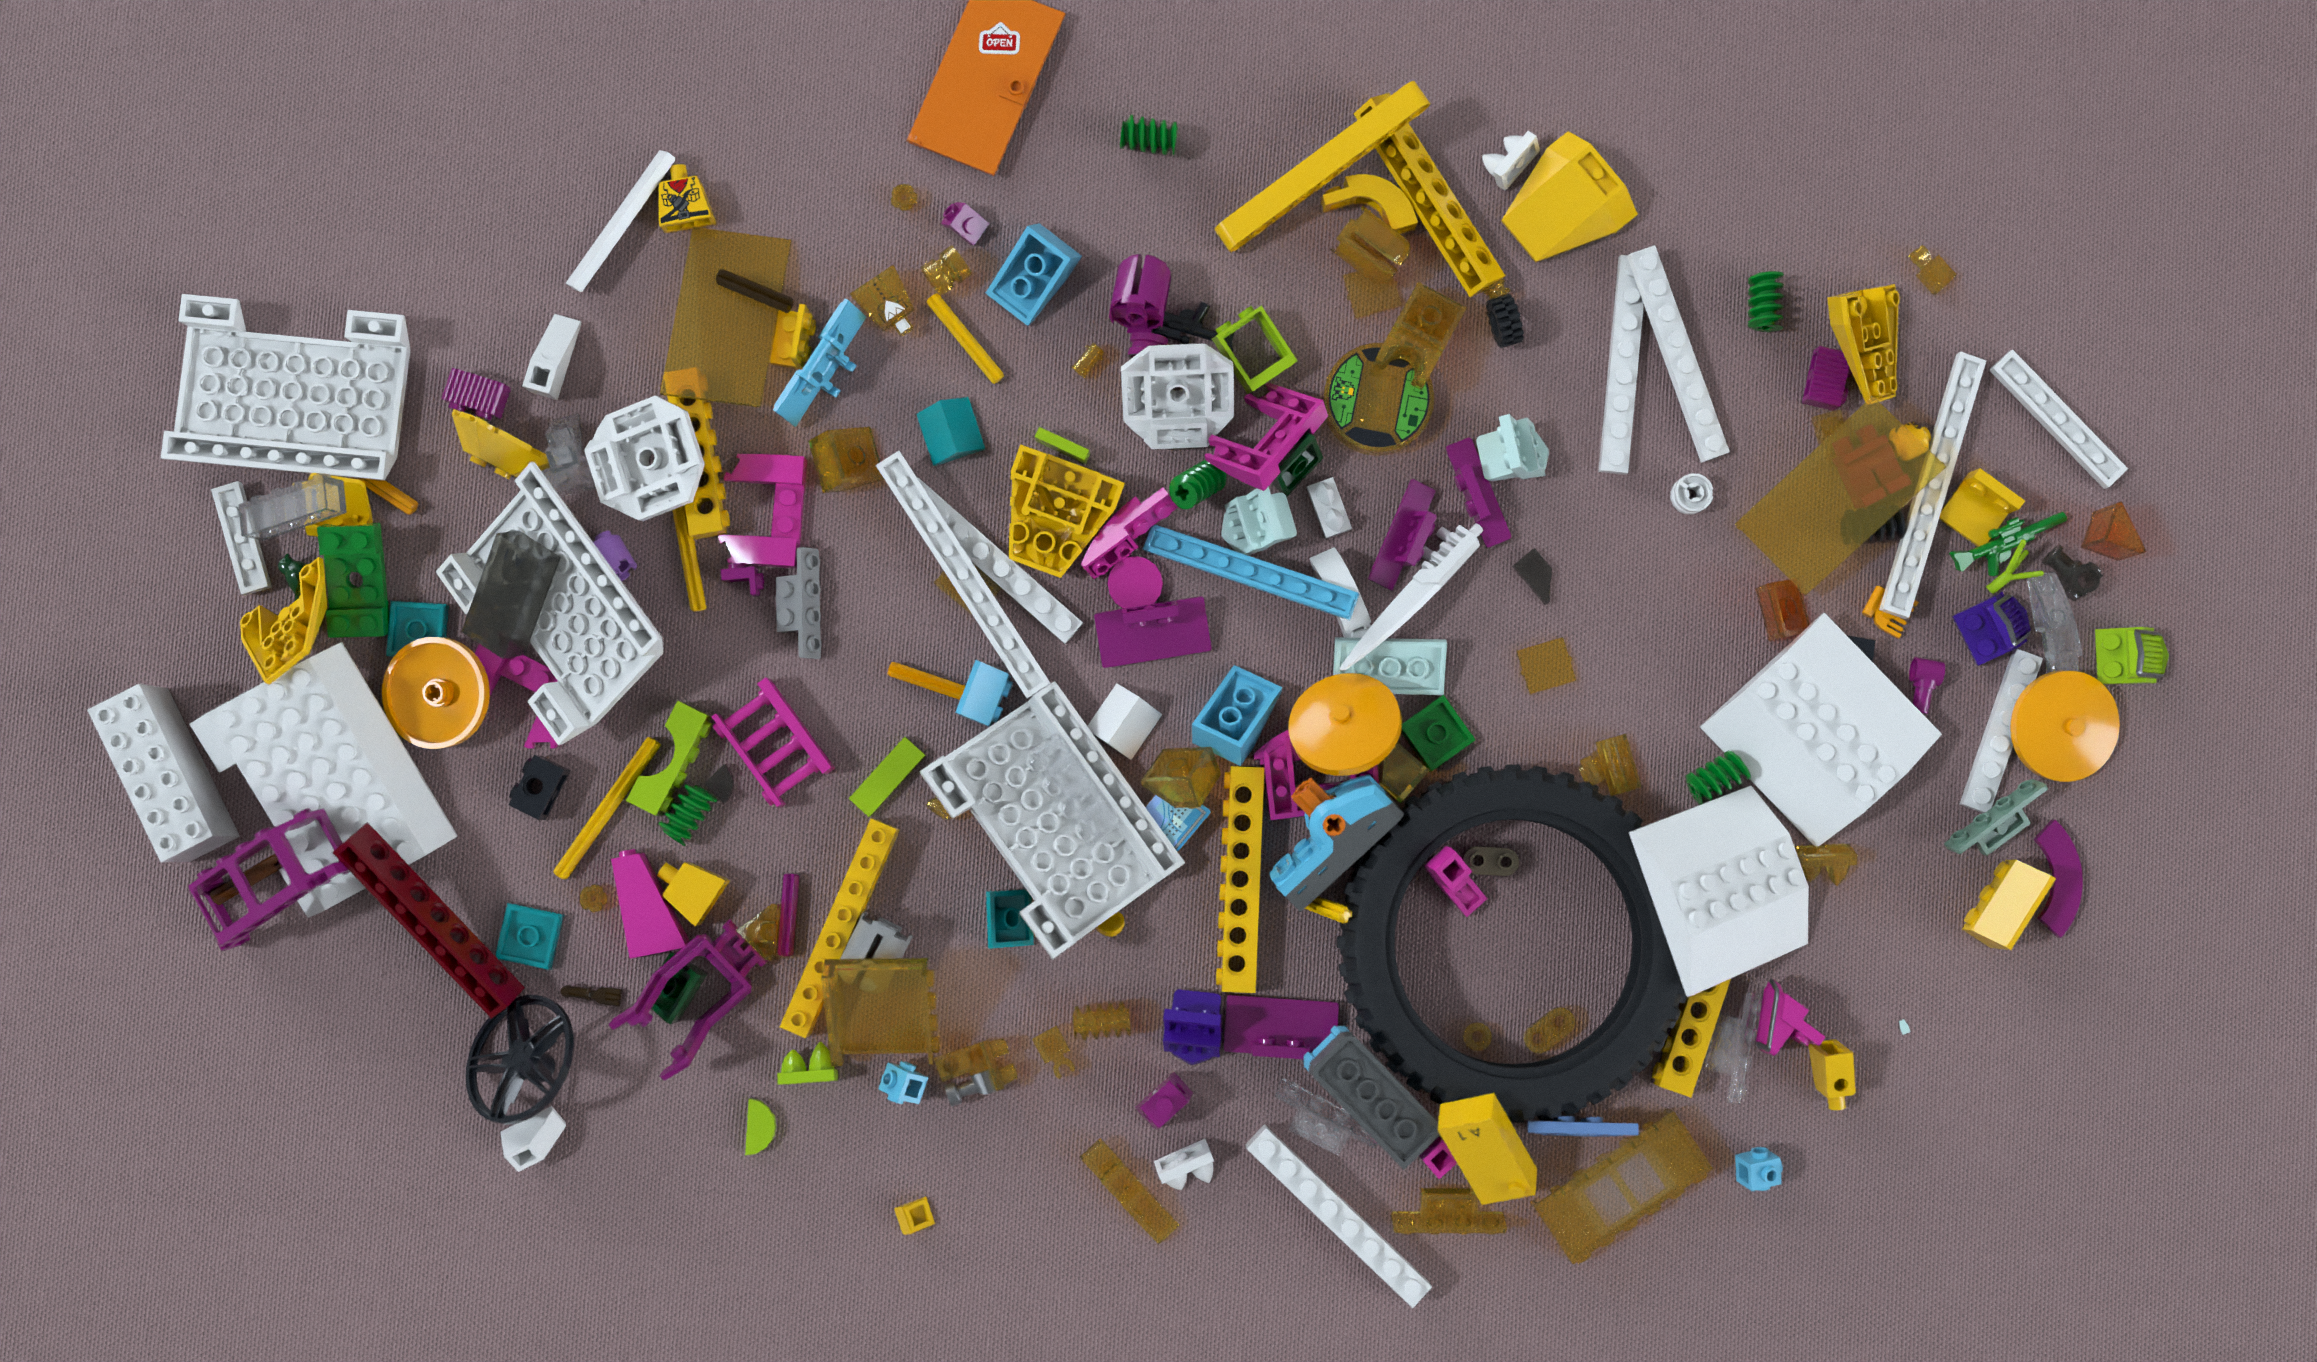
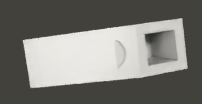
[522,314,582,400]

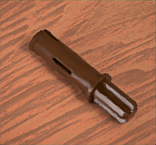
[210,854,283,905]

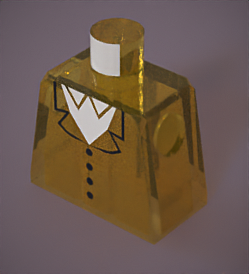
[850,265,914,337]

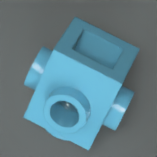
[878,1061,929,1104]
[1735,1147,1783,1191]

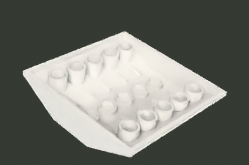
[1700,613,1942,848]
[1629,786,1809,997]

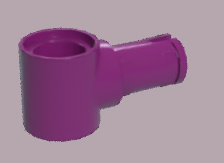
[1909,657,1945,714]

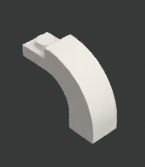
[1309,547,1371,638]

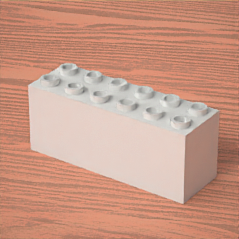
[87,684,240,862]

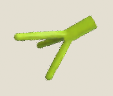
[1986,539,2044,595]

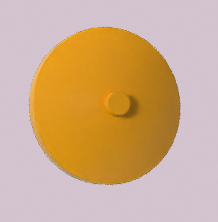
[382,637,490,749]
[2010,670,2120,782]
[1288,673,1402,776]

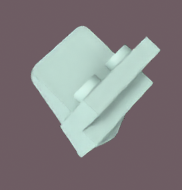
[1476,414,1549,481]
[1221,486,1297,555]

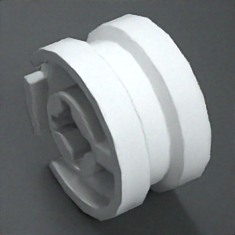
[1670,473,1713,515]

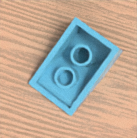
[986,223,1082,326]
[1192,665,1282,766]

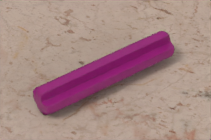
[777,873,799,957]

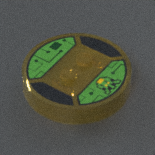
[1322,343,1434,456]

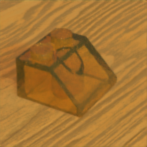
[808,427,884,493]
[1141,747,1221,809]

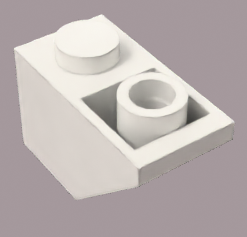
[501,1106,566,1172]

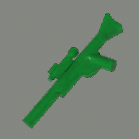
[1949,512,2067,576]

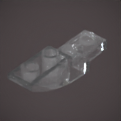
[2027,571,2083,673]

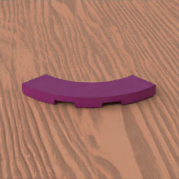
[2033,819,2083,938]

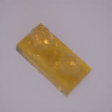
[1794,844,1858,886]

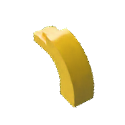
[1321,174,1418,238]

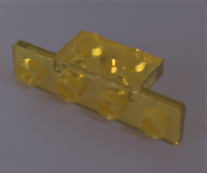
[1391,1188,1507,1235]

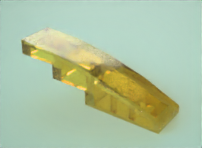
[1080,1137,1179,1244]

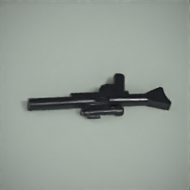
[1140,301,1235,352]

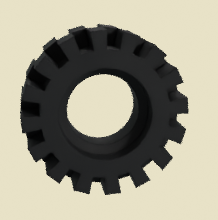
[1486,294,1524,348]

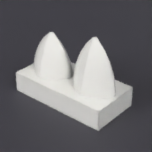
[1482,131,1540,191]
[1307,477,1352,539]
[1154,1139,1214,1190]

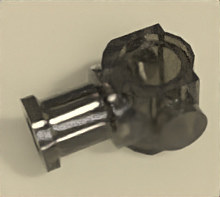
[2041,545,2103,601]

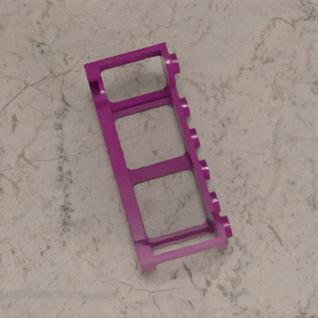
[188,808,350,952]

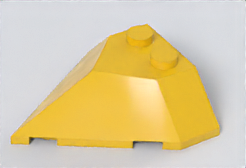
[452,409,560,480]

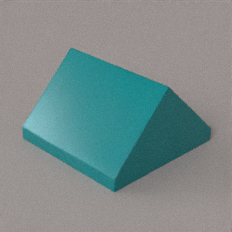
[916,397,986,466]
[986,889,1034,949]

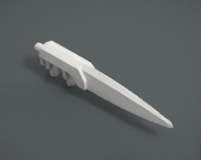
[1339,523,1483,671]

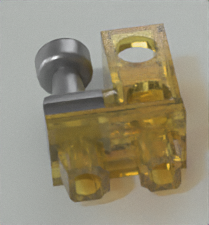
[934,1038,1018,1107]

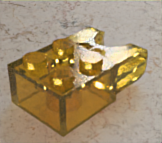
[1373,282,1467,390]

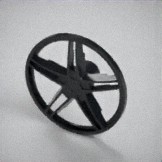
[465,995,574,1125]

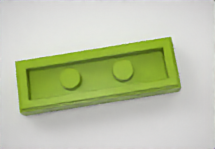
[848,737,926,817]

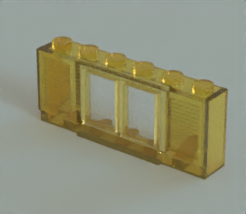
[1529,1108,1713,1265]

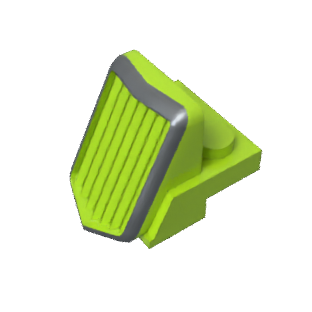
[2095,627,2169,685]

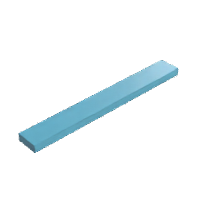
[1143,525,1360,621]

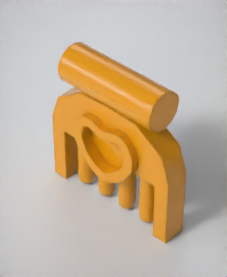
[1862,586,1919,639]

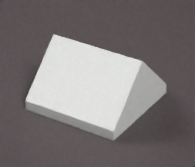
[1088,684,1162,760]

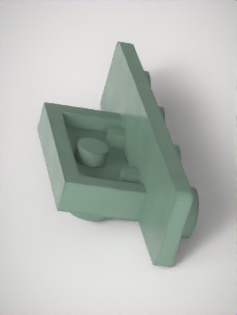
[1944,779,2048,856]

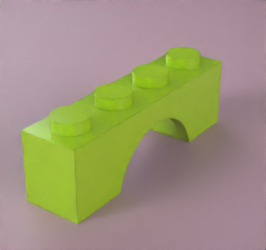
[626,701,713,816]

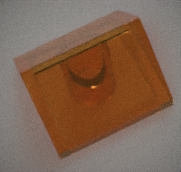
[2081,501,2147,561]
[1755,578,1810,642]

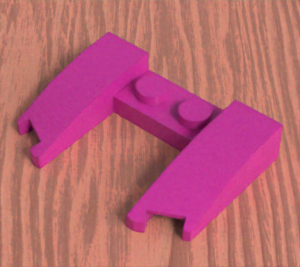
[1205,383,1328,491]
[718,454,807,569]
[475,636,558,749]
[1263,736,1379,820]

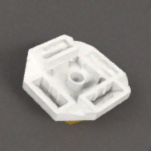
[1121,343,1234,449]
[584,396,705,521]

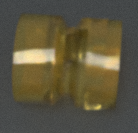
[920,245,972,297]

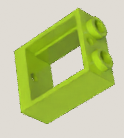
[1212,305,1297,394]

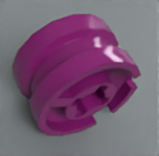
[1128,332,1168,359]

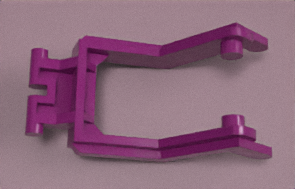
[608,919,769,1081]

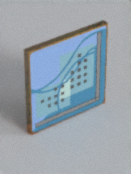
[1145,776,1213,853]

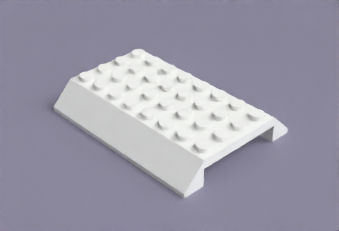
[161,294,410,480]
[436,462,663,745]
[190,642,458,918]
[920,681,1185,959]

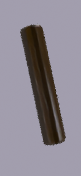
[715,269,794,313]

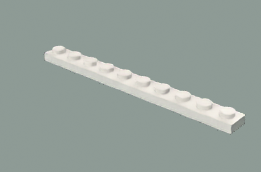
[1879,352,1986,619]
[876,451,1051,699]

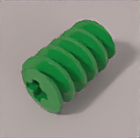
[1120,114,1178,156]
[1748,271,1784,332]
[1169,460,1227,510]
[1686,750,1751,805]
[658,785,718,846]

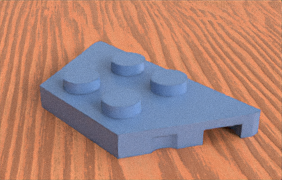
[1527,1116,1639,1137]

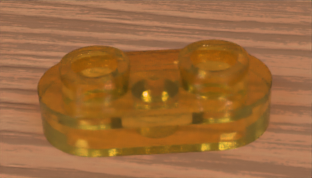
[1523,1007,1575,1053]

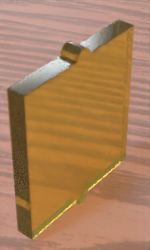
[1342,262,1402,319]
[1516,637,1576,695]

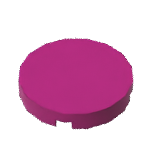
[1108,556,1163,609]

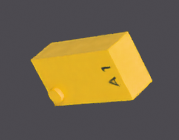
[1438,1093,1537,1205]

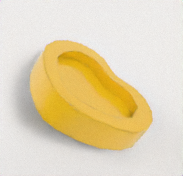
[1096,912,1125,937]

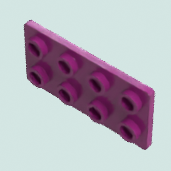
[1094,596,1212,668]
[1223,995,1339,1059]

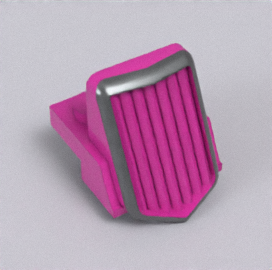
[1756,979,1825,1056]

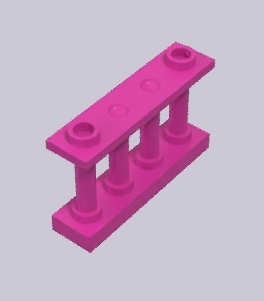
[712,677,835,807]

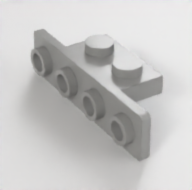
[776,547,821,659]

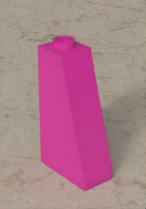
[611,849,690,959]

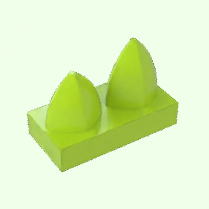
[777,1042,838,1085]

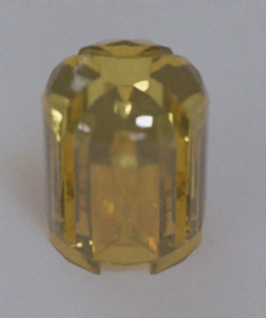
[1330,206,1410,285]

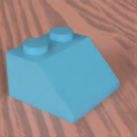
[955,660,1013,727]

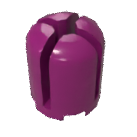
[1109,254,1172,334]

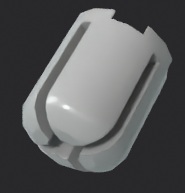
[837,912,913,992]

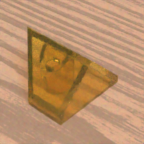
[1379,742,1430,803]
[736,903,781,961]

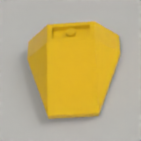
[1501,131,1638,263]
[1827,284,1900,405]
[240,557,327,685]

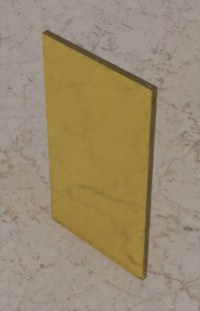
[660,227,791,408]
[1735,396,1946,595]

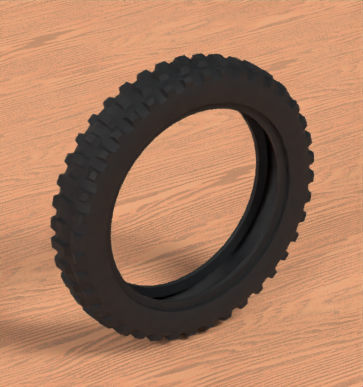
[1337,765,1687,1123]

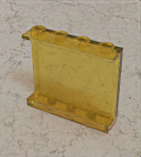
[822,958,940,1066]

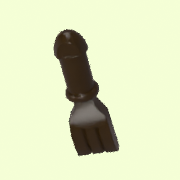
[560,985,622,1006]

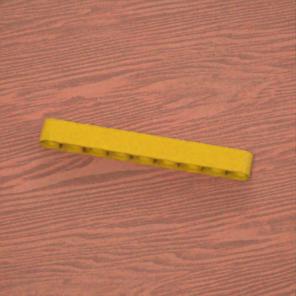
[1214,81,1431,252]

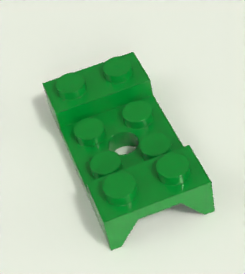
[317,523,389,638]

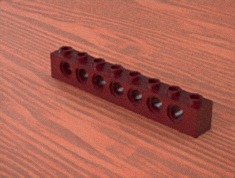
[332,822,525,1019]

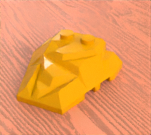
[1009,444,1125,578]

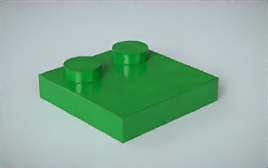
[1401,695,1476,772]

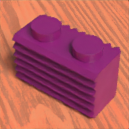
[1802,346,1852,411]
[442,368,511,421]

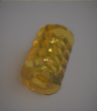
[1073,1001,1131,1041]

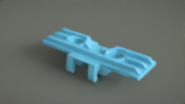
[773,299,866,427]

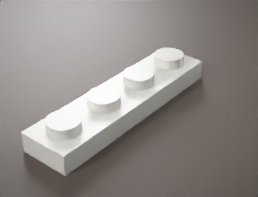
[211,481,272,596]

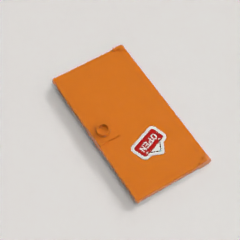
[906,0,1065,176]

